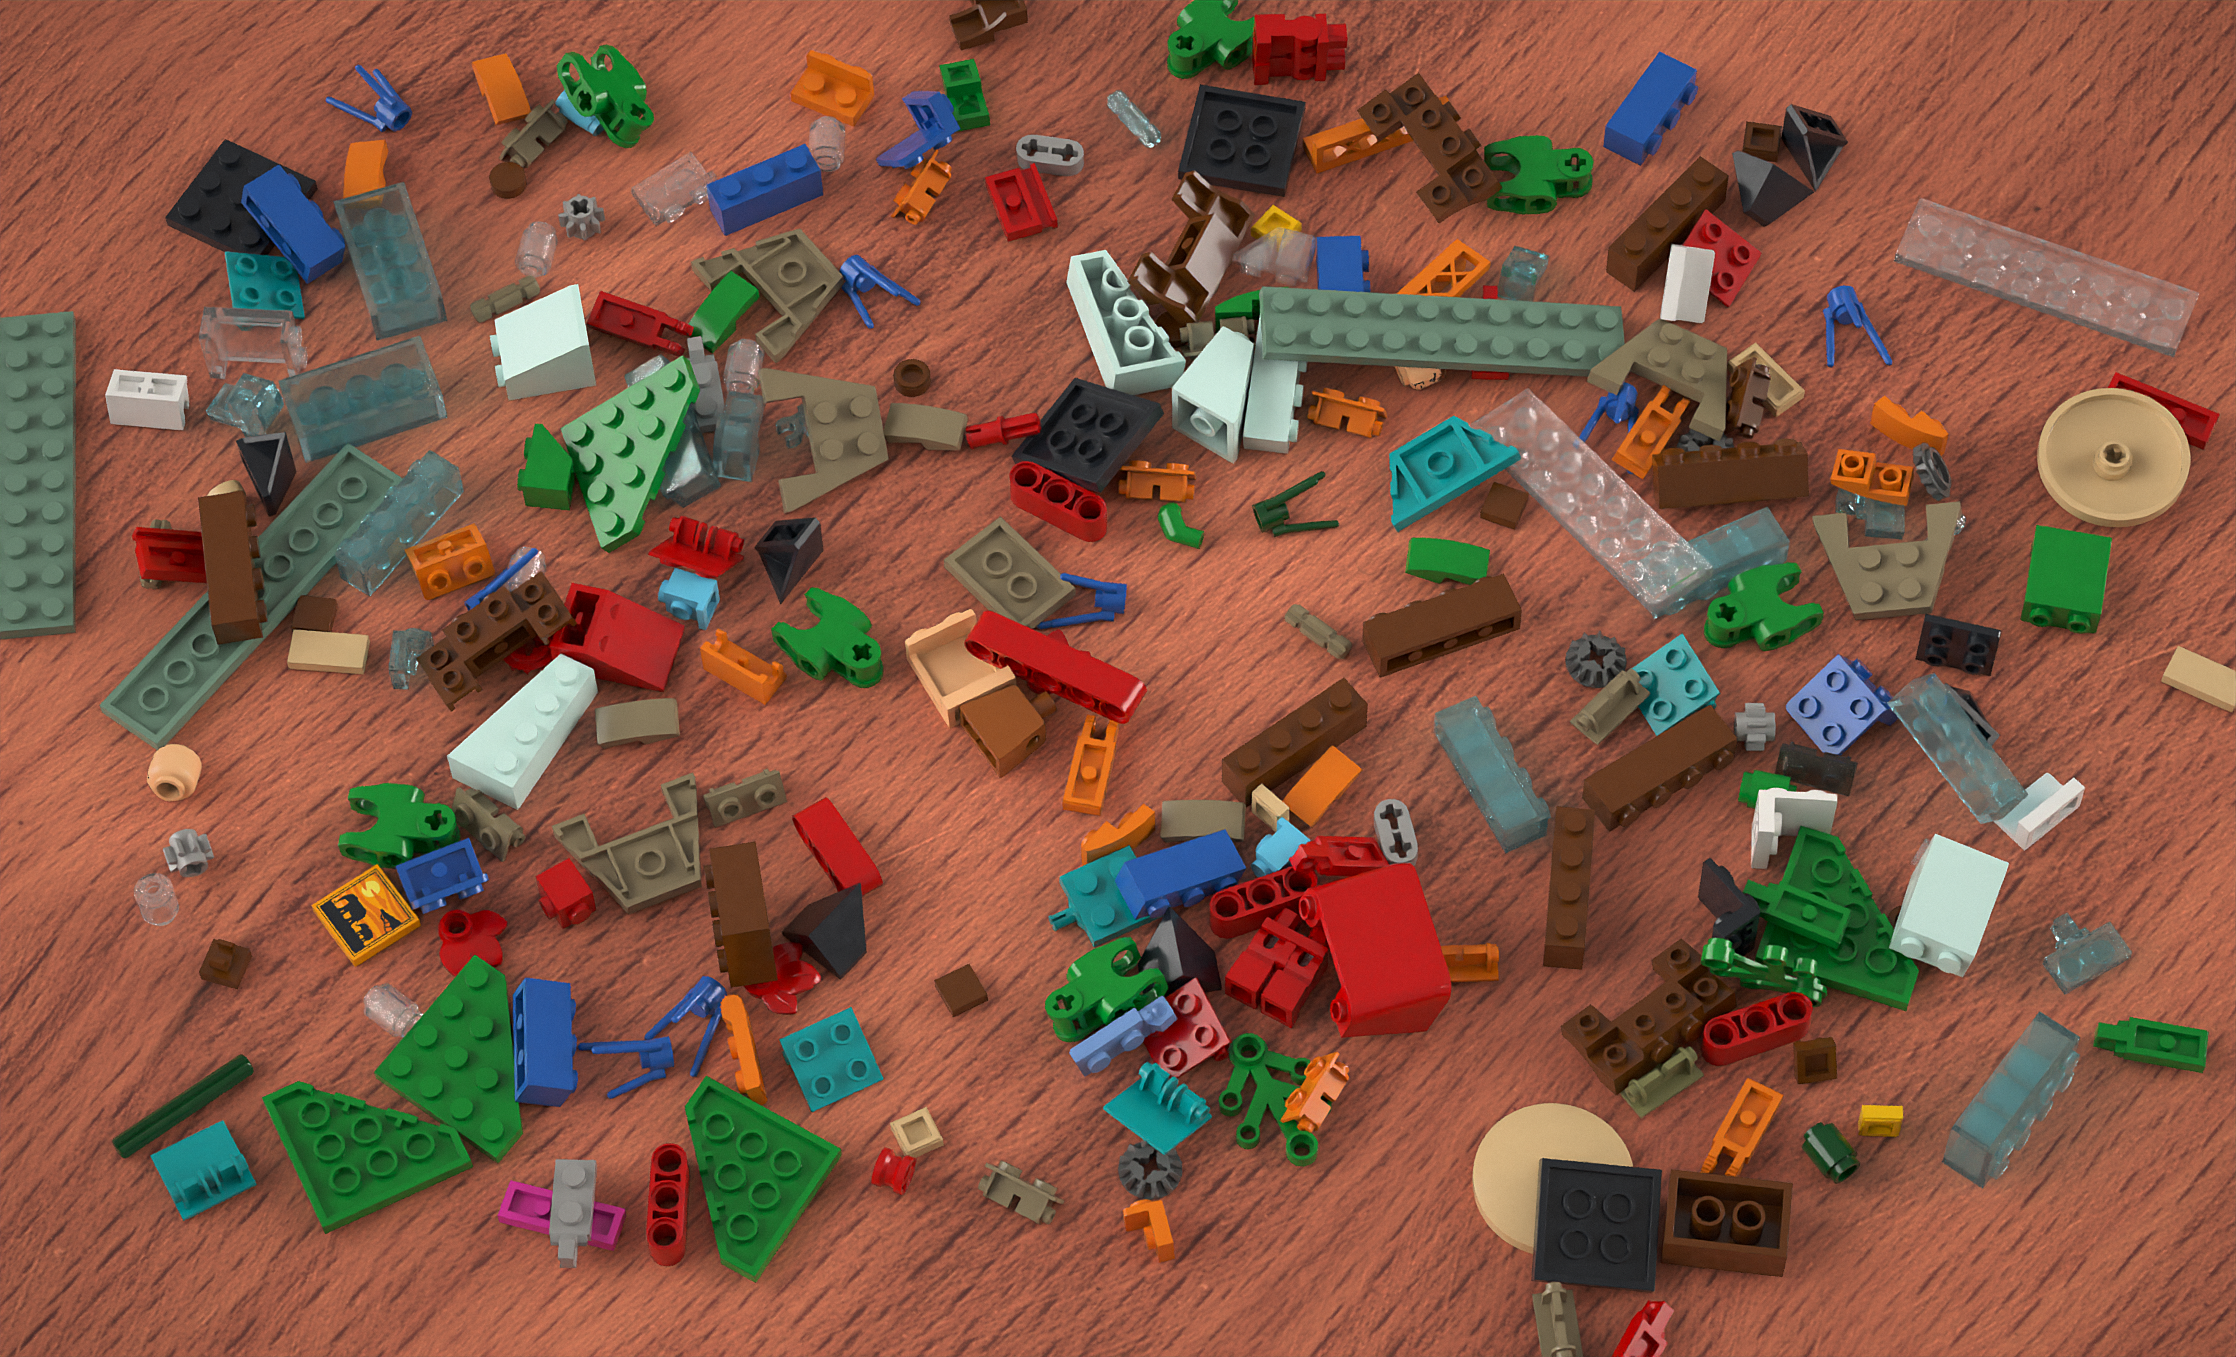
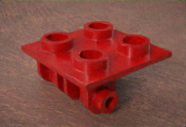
[1682,209,1762,307]
[648,516,744,578]
[1143,977,1232,1080]

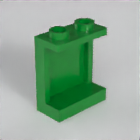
[2020,525,2112,634]

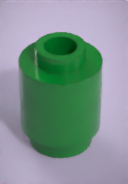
[1738,770,1797,809]

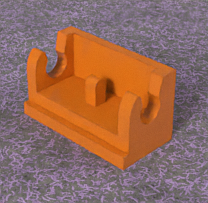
[700,629,787,705]

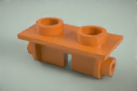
[891,150,952,225]
[1307,388,1387,438]
[1119,460,1196,503]
[1441,943,1499,982]
[1280,1052,1349,1133]

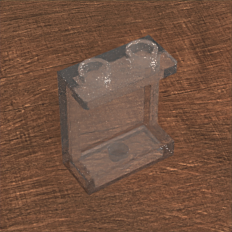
[199,307,307,381]

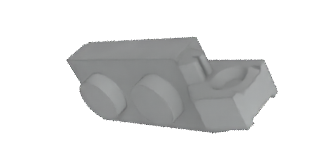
[687,336,728,435]
[549,1159,597,1268]

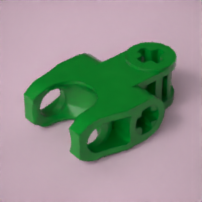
[1167,0,1254,79]
[556,44,654,148]
[1484,135,1594,215]
[1703,562,1824,651]
[771,587,884,688]
[338,783,461,869]
[1045,937,1168,1042]

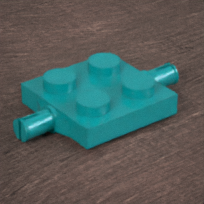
[1048,845,1164,947]

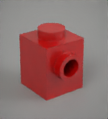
[535,858,596,929]

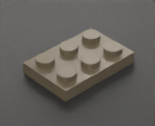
[944,516,1076,629]

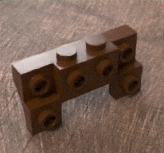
[949,0,1028,51]
[1357,72,1502,223]
[1127,170,1255,327]
[416,571,577,712]
[1560,939,1737,1095]

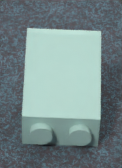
[490,284,596,400]
[1172,326,1254,464]
[1889,834,2009,977]

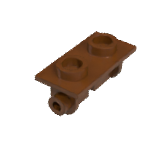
[1724,357,1772,439]

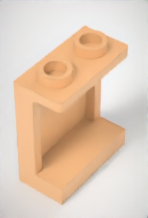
[905,609,1016,729]

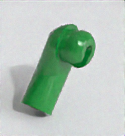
[1158,502,1204,549]

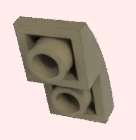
[883,403,968,450]
[595,698,680,749]
[1160,800,1246,843]

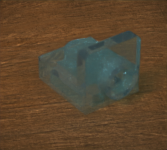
[1498,245,1549,302]
[388,628,434,689]

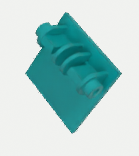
[225,252,305,327]
[1631,633,1721,736]
[779,1007,884,1112]
[1103,1062,1212,1155]
[150,1120,257,1221]

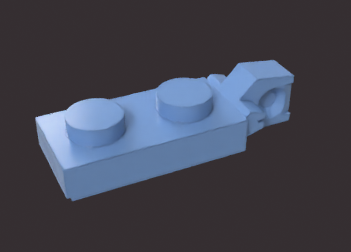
[1069,996,1177,1077]

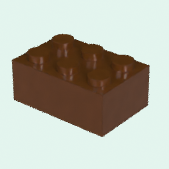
[704,841,778,988]
[1661,1169,1793,1277]

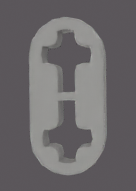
[1016,135,1084,176]
[1374,799,1418,866]

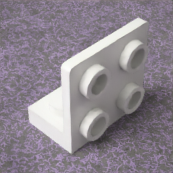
[1751,788,1837,869]

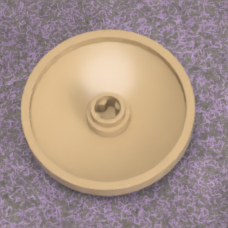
[2037,388,2190,527]
[1472,1103,1633,1254]

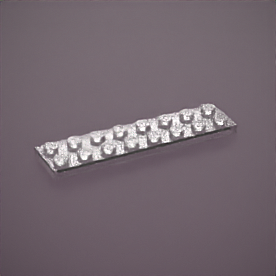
[1894,198,2199,357]
[1469,388,1714,615]

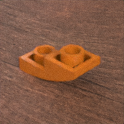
[472,53,531,126]
[343,139,389,207]
[1870,395,1949,456]
[1830,449,1915,506]
[1282,745,1363,828]
[1081,803,1155,866]

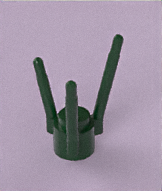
[1252,471,1339,537]

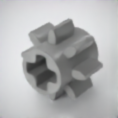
[558,194,605,241]
[1734,703,1776,751]
[163,829,214,877]

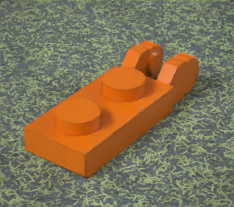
[1611,385,1690,479]
[1062,714,1119,816]
[720,993,768,1105]
[1700,1078,1784,1177]

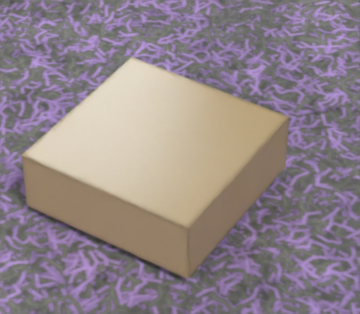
[1252,784,1289,832]
[890,1107,944,1158]

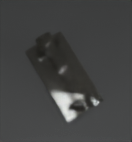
[1775,741,1858,796]

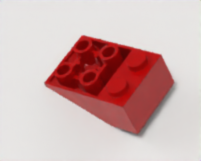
[549,583,685,692]

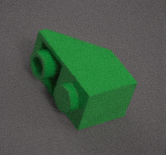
[517,423,576,510]

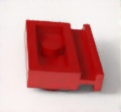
[985,163,1058,242]
[132,527,207,583]

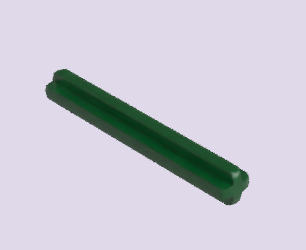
[112,1054,254,1158]

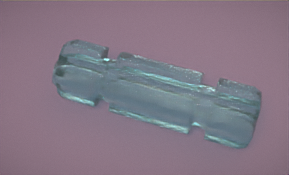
[1107,90,1161,148]

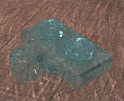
[1835,488,1905,540]
[2042,912,2132,995]

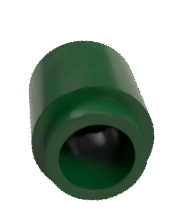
[1802,1122,1860,1184]

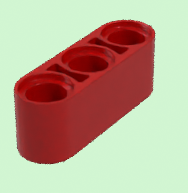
[1009,461,1107,542]
[792,797,883,896]
[1209,866,1318,939]
[1700,992,1813,1066]
[646,1143,691,1267]

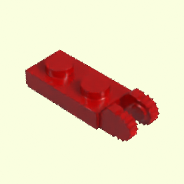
[586,291,694,357]

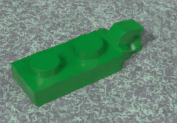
[1742,879,1853,950]
[2093,1017,2209,1073]

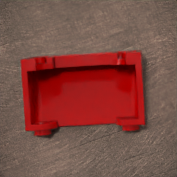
[1299,863,1451,1038]

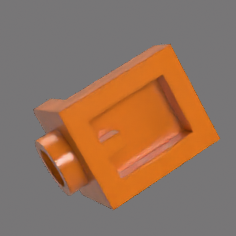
[1123,1199,1175,1263]

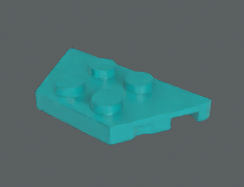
[1389,416,1522,532]

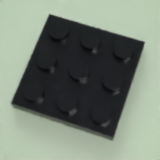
[1178,84,1306,197]
[165,139,318,255]
[1011,378,1164,493]
[1531,1158,1662,1293]

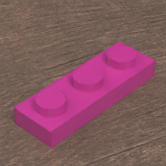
[497,1180,627,1251]

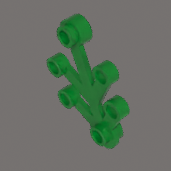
[1701,938,1827,1007]
[1219,1033,1332,1166]

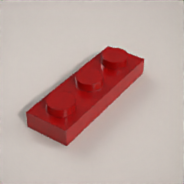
[2108,372,2220,450]

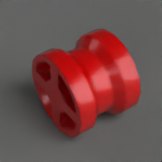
[871,1147,917,1195]

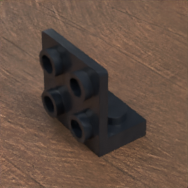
[1915,614,2001,676]
[1698,858,1760,956]

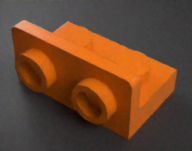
[790,50,874,127]
[404,523,495,600]

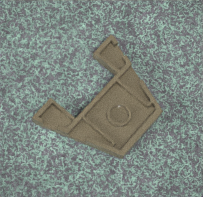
[691,228,844,364]
[1587,318,1727,441]
[758,368,889,514]
[1812,501,1962,620]
[552,773,702,914]

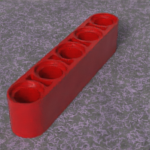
[964,611,1147,724]

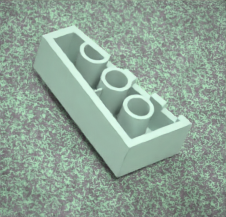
[1066,250,1186,395]
[1243,317,1308,454]
[447,654,598,810]

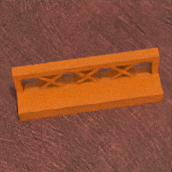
[1302,94,1449,174]
[1396,239,1491,297]

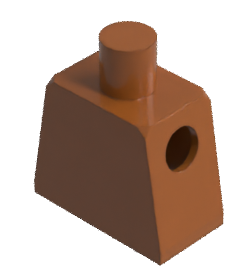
[959,685,1057,778]

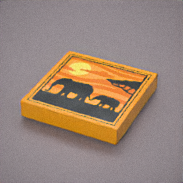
[311,864,421,967]

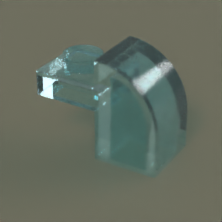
[206,373,284,437]
[713,391,766,482]

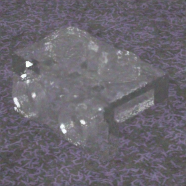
[631,151,717,226]

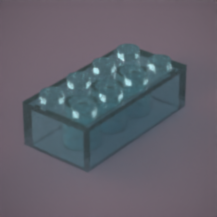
[333,182,448,341]
[278,335,447,463]
[1942,1011,2081,1189]

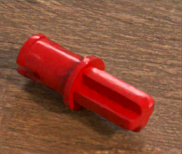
[966,413,1041,449]

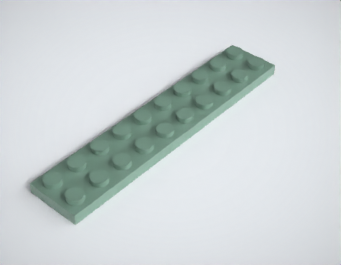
[1259,286,1625,377]
[0,311,76,640]
[99,443,407,750]

